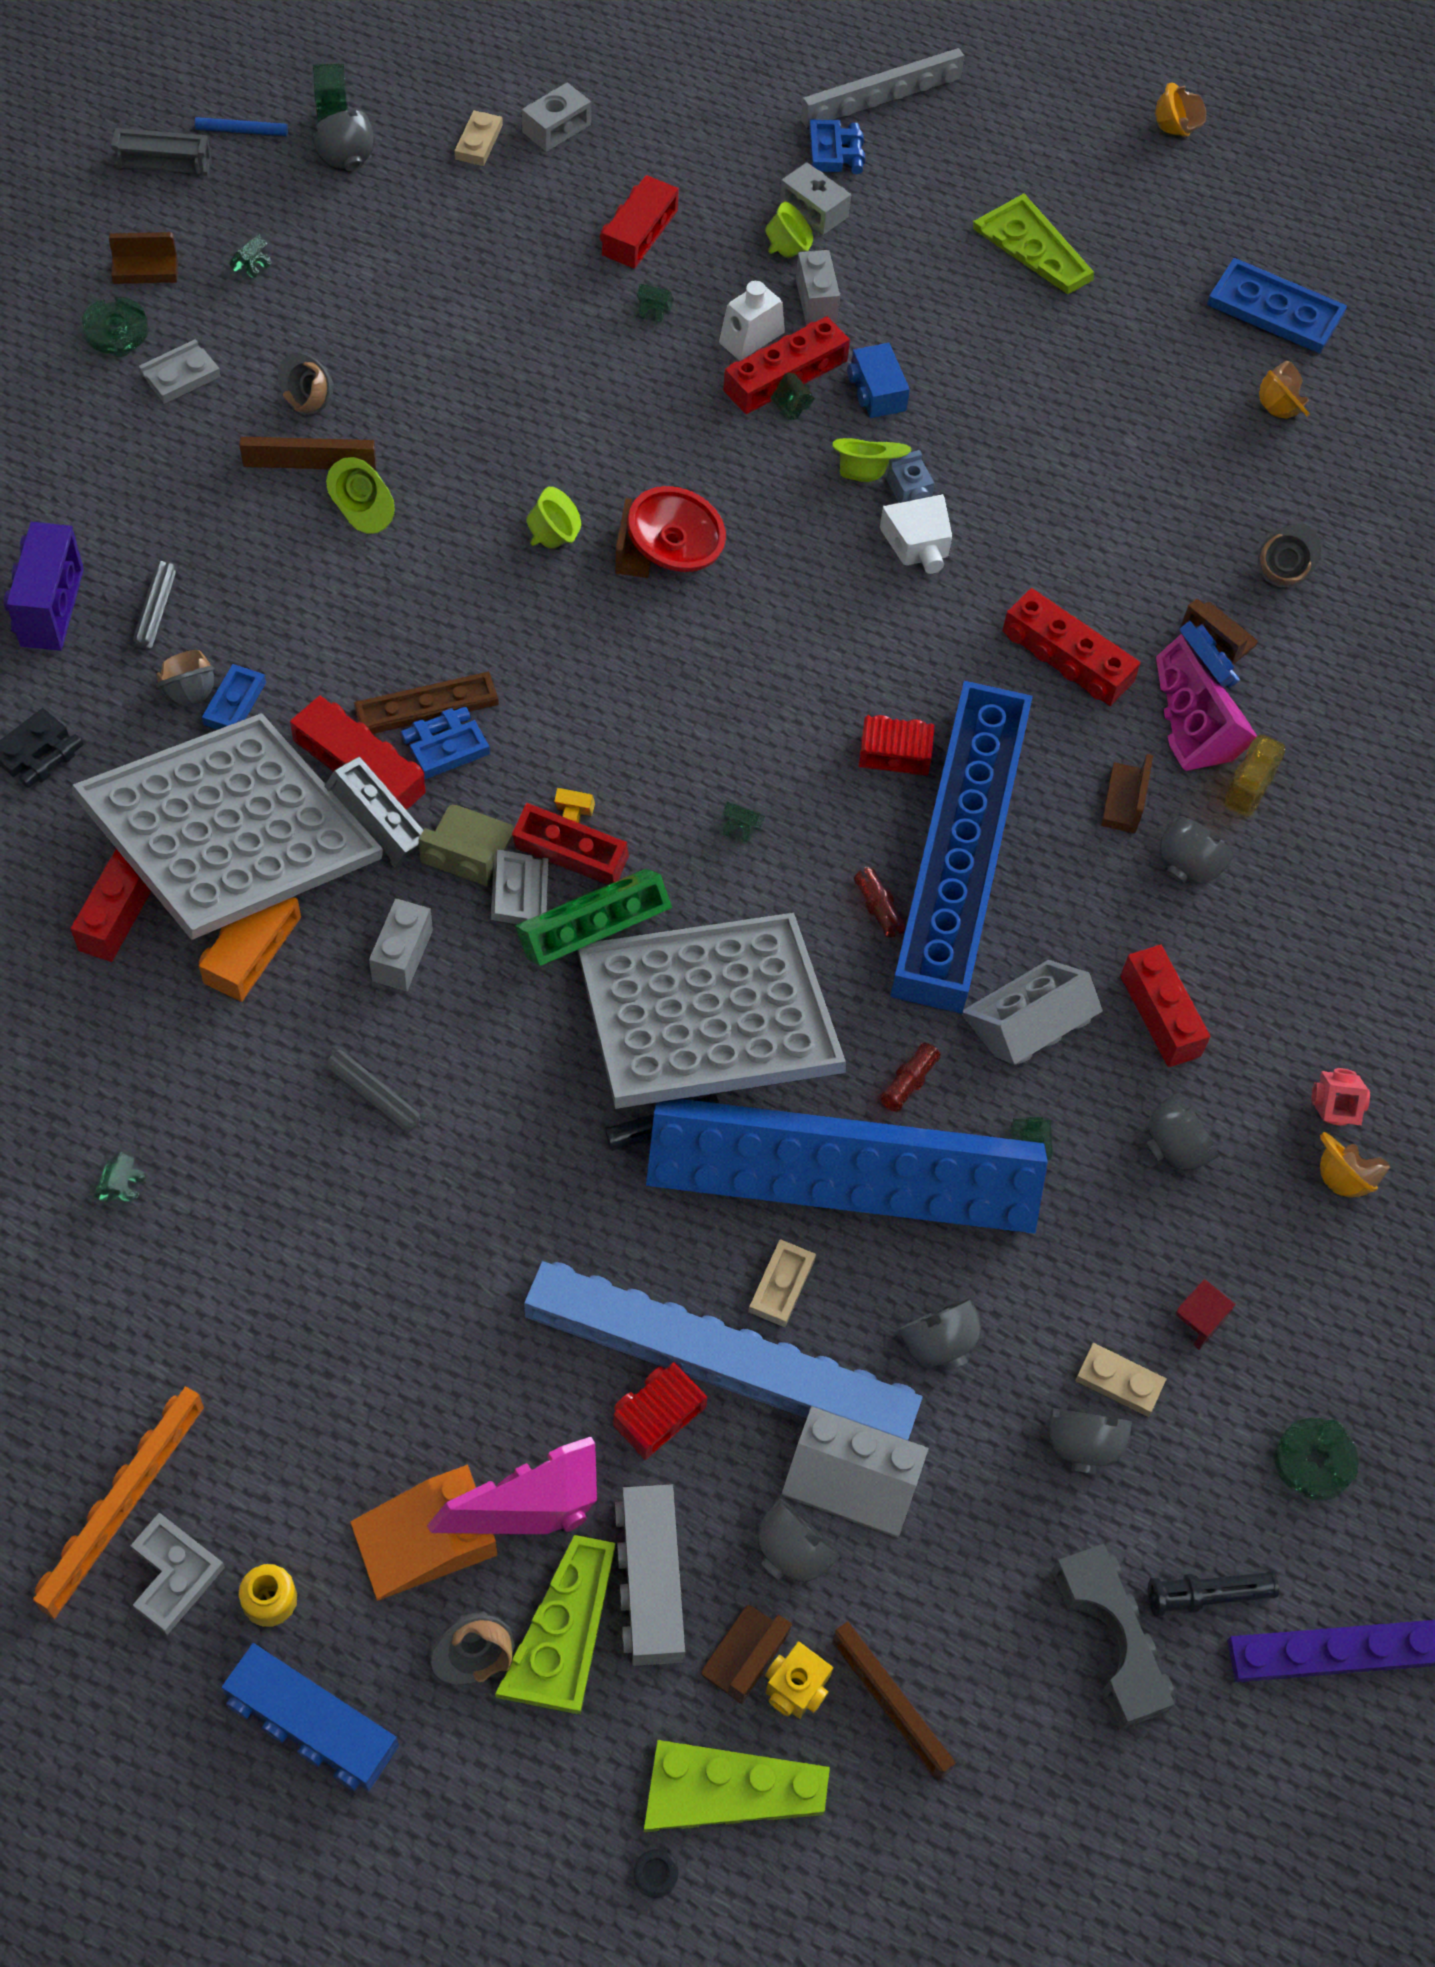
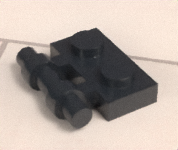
[0,708,84,788]

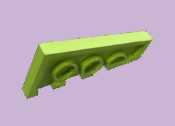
[973,194,1094,294]

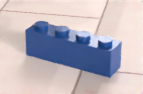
[221,1643,399,1792]

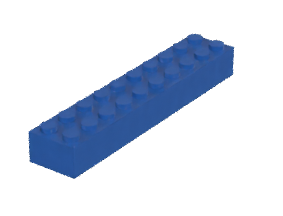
[890,681,1033,1014]
[646,1099,1048,1234]

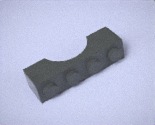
[1052,1544,1175,1731]

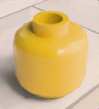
[238,1564,297,1627]

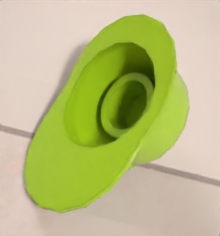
[765,202,813,259]
[832,438,911,482]
[326,457,395,534]
[526,487,581,549]

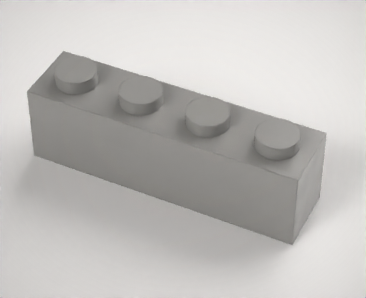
[615,1484,685,1666]

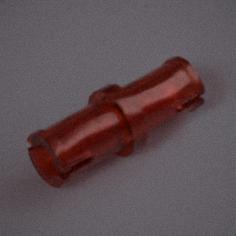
[854,867,906,938]
[880,1042,941,1112]

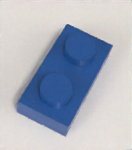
[202,664,266,730]

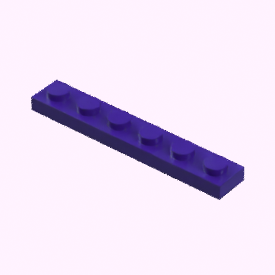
[1227,1620,1435,1683]

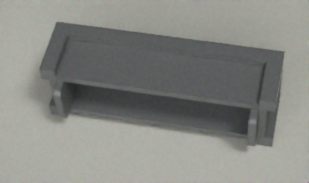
[111,128,212,176]
[324,756,423,868]

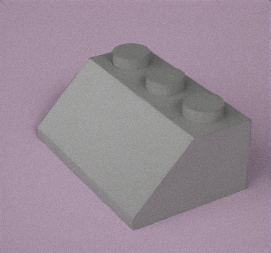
[962,960,1103,1065]
[781,1406,929,1538]

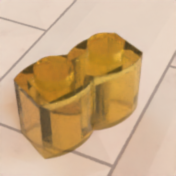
[1224,734,1285,817]

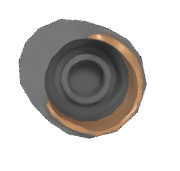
[278,352,334,415]
[1258,524,1322,587]
[155,650,215,706]
[430,1611,515,1685]

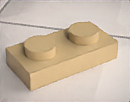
[455,110,503,166]
[749,1239,816,1327]
[1075,1343,1167,1417]

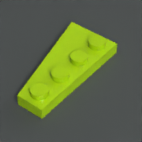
[495,1535,615,1715]
[644,1740,830,1832]

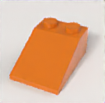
[350,1465,497,1601]

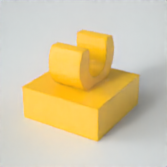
[554,788,595,823]

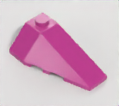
[1156,634,1259,771]
[427,1437,597,1534]

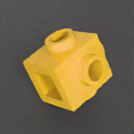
[765,1641,834,1719]

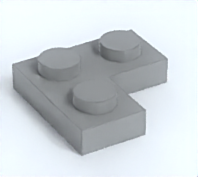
[130,1513,225,1635]

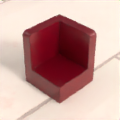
[1176,1279,1236,1350]

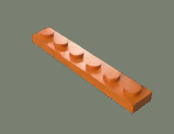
[33,1386,204,1619]

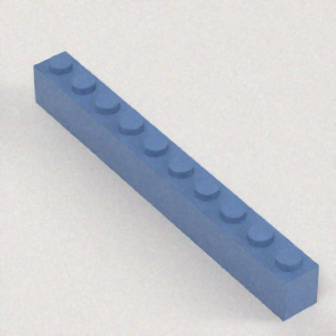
[524,1261,923,1440]

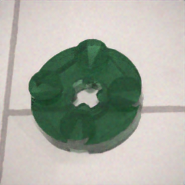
[82,297,149,357]
[1274,1418,1359,1500]

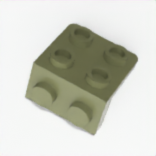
[418,805,514,887]

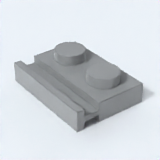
[139,339,221,404]
[491,849,548,924]

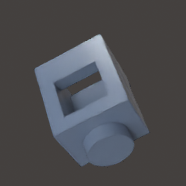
[886,450,935,503]

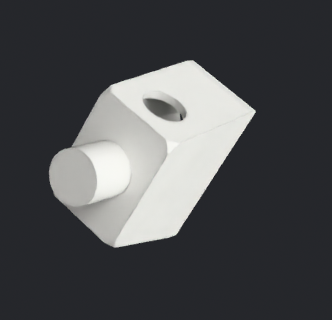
[719,281,785,361]
[880,494,952,574]

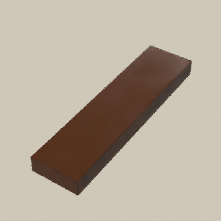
[239,436,377,471]
[353,671,499,734]
[832,1621,956,1780]

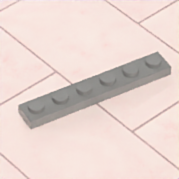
[801,48,965,128]

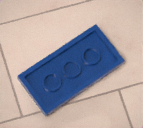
[1207,258,1347,354]

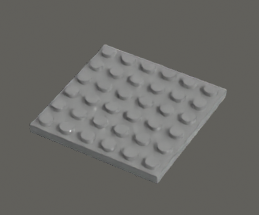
[72,713,383,940]
[578,913,846,1109]

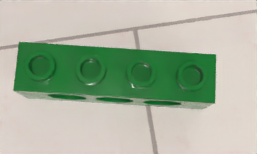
[515,869,672,966]

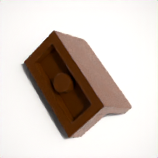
[109,232,178,284]
[615,498,652,578]
[1181,598,1258,665]
[1101,754,1153,833]
[701,1605,792,1704]

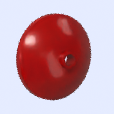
[627,486,726,572]

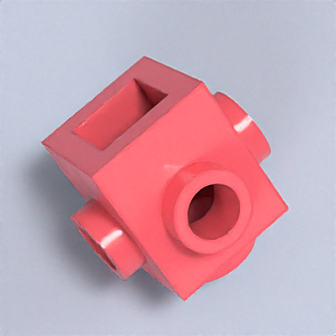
[1311,1068,1370,1126]

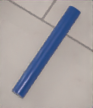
[195,117,288,136]

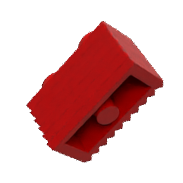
[858,715,934,776]
[613,1362,707,1460]

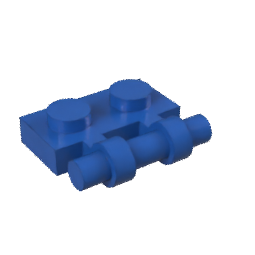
[809,119,866,175]
[1179,621,1240,688]
[400,706,490,779]

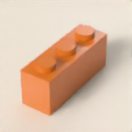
[199,897,301,1002]

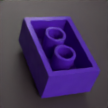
[4,522,84,651]

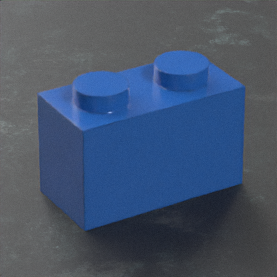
[847,343,910,418]

